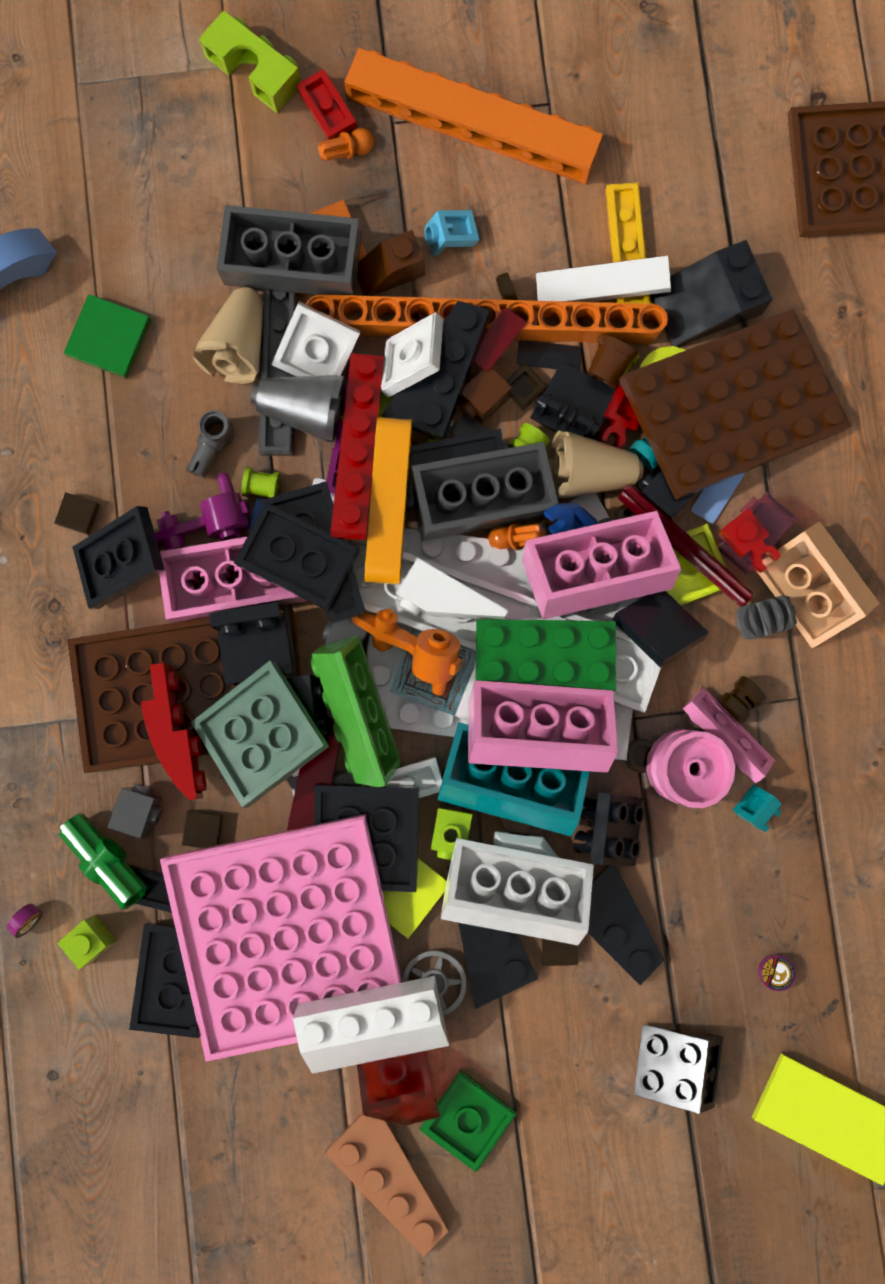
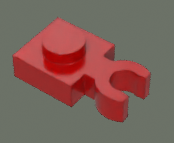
[598,386,639,449]
[719,508,781,573]

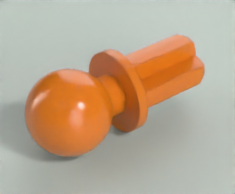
[318,128,374,161]
[488,523,546,550]

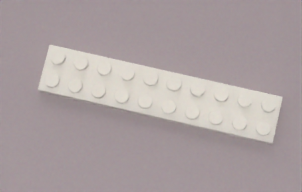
[344,538,661,713]

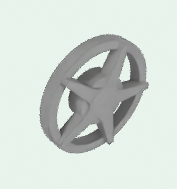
[402,950,467,1016]

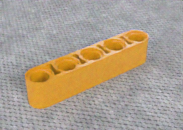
[365,417,412,584]

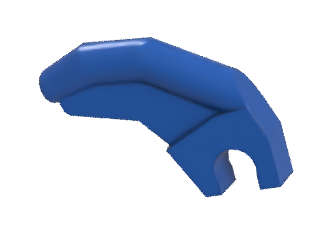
[544,503,598,534]

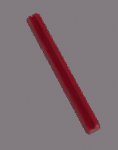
[618,484,754,607]

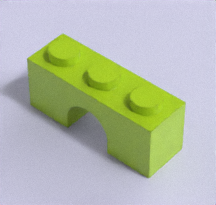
[199,10,301,114]

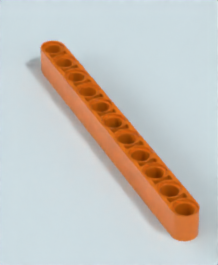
[306,295,668,344]

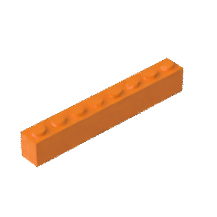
[344,48,603,184]

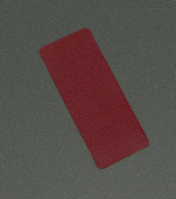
[474,308,526,371]

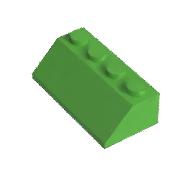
[311,635,402,787]

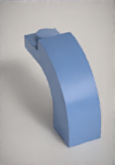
[0,228,57,290]

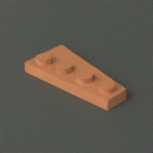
[325,1099,449,1258]

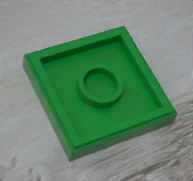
[64,294,151,379]
[419,1069,517,1172]

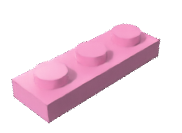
[683,687,775,783]

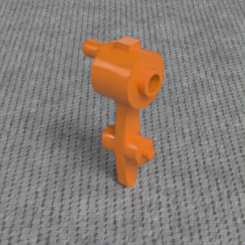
[352,609,463,696]

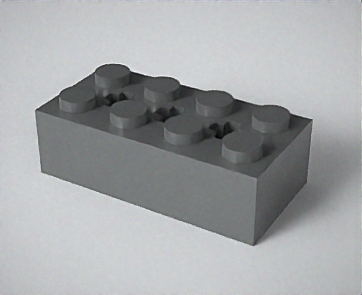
[216,205,362,295]

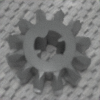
[736,595,797,640]

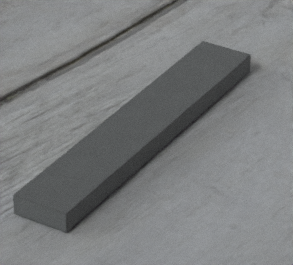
[259,289,298,456]

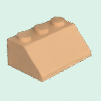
[757,521,880,648]

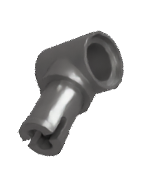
[186,410,234,479]

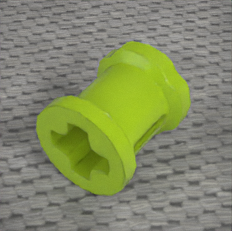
[241,466,281,498]

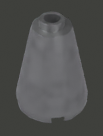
[251,375,345,443]

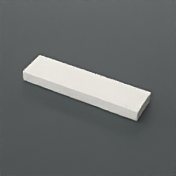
[536,256,671,302]

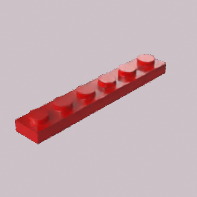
[331,353,384,540]

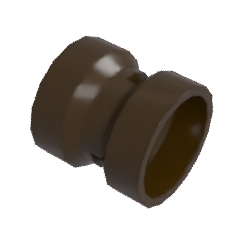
[718,676,767,723]

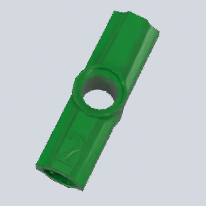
[58,814,147,910]

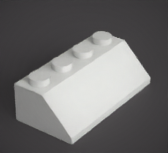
[441,838,594,945]
[292,976,449,1074]

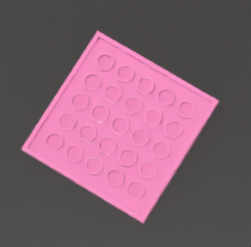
[160,814,403,1062]

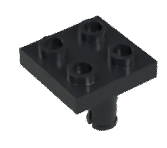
[574,792,644,866]

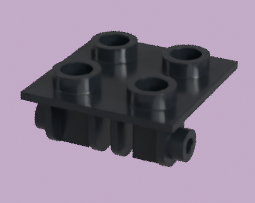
[530,362,616,439]

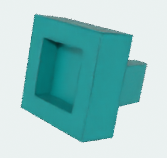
[732,784,782,832]

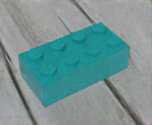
[437,722,590,836]

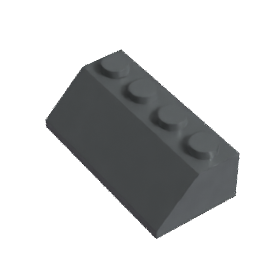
[411,442,559,541]

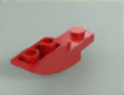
[141,663,207,800]

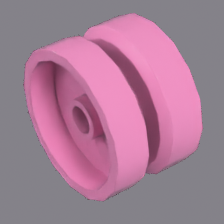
[646,729,735,808]

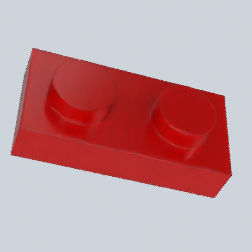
[296,69,357,140]

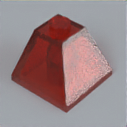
[357,1050,440,1126]

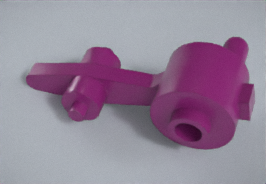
[155,473,252,551]

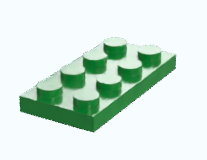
[475,619,616,692]

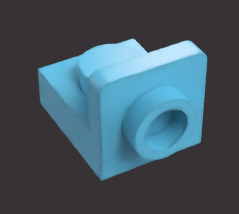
[424,210,479,256]

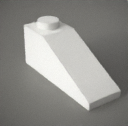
[396,558,508,620]

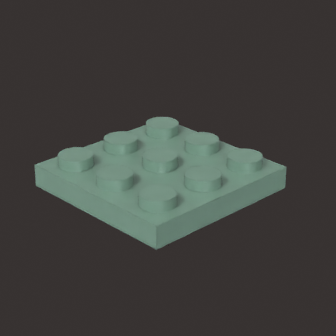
[191,661,329,808]

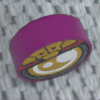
[7,904,42,938]
[758,954,796,991]

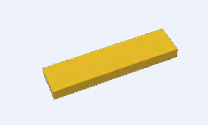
[605,182,651,304]

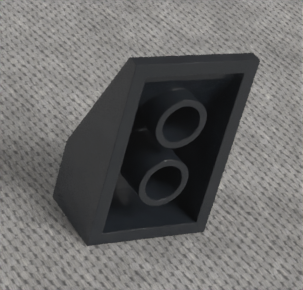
[650,240,773,347]

